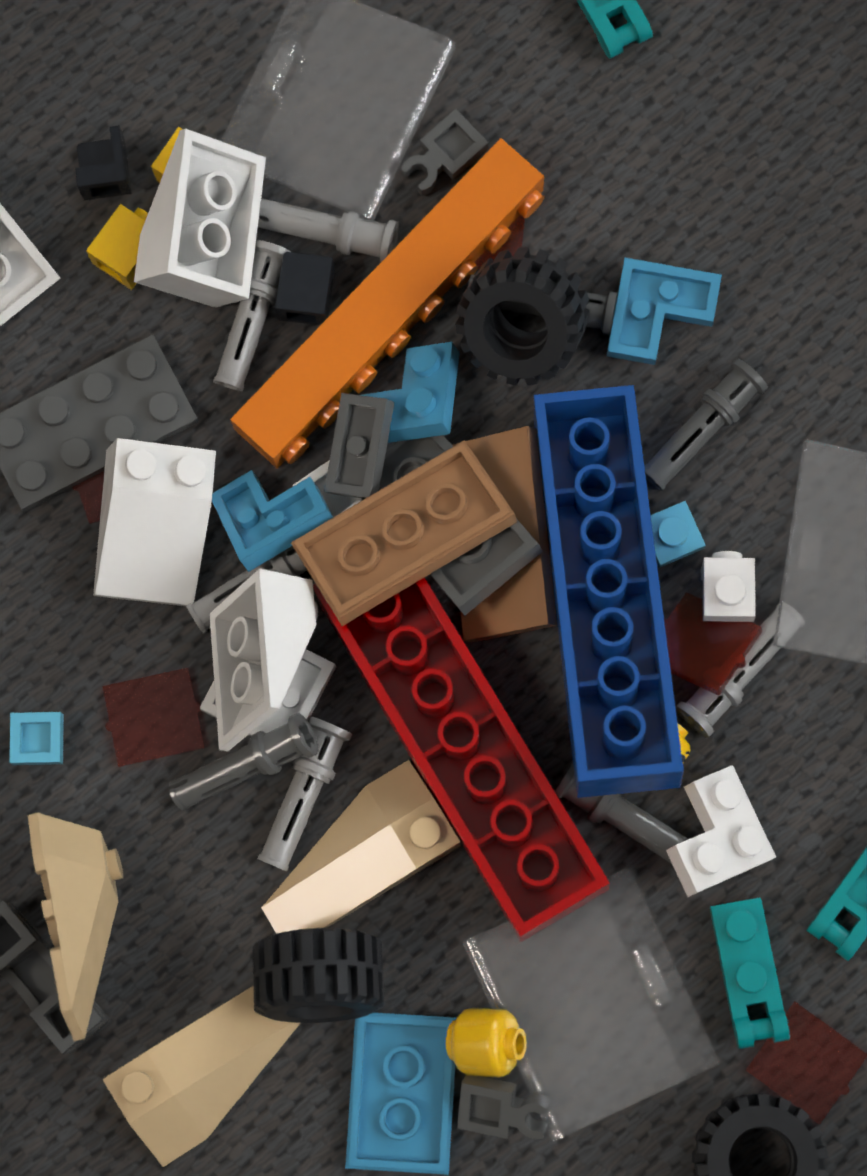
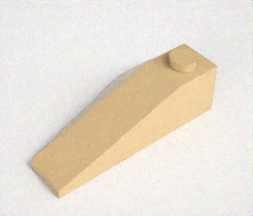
[261,760,461,934]
[28,813,123,1041]
[102,986,301,1167]

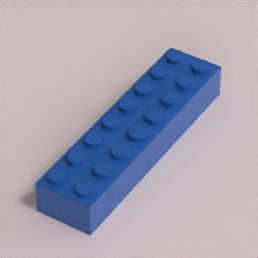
[534,385,684,798]

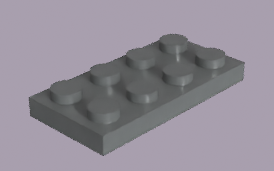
[0,334,199,513]
[379,435,543,616]

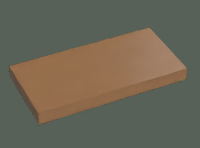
[452,426,558,642]
[291,440,517,626]

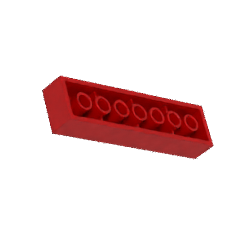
[313,577,610,942]

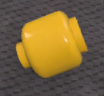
[446,1008,527,1077]

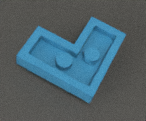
[607,258,722,365]
[361,342,459,443]
[212,470,333,572]

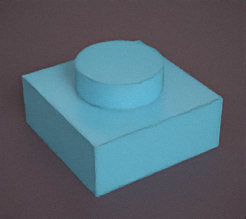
[651,501,706,568]
[10,712,64,765]

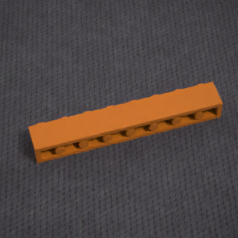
[230,138,544,469]

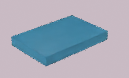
[345,1013,457,1175]

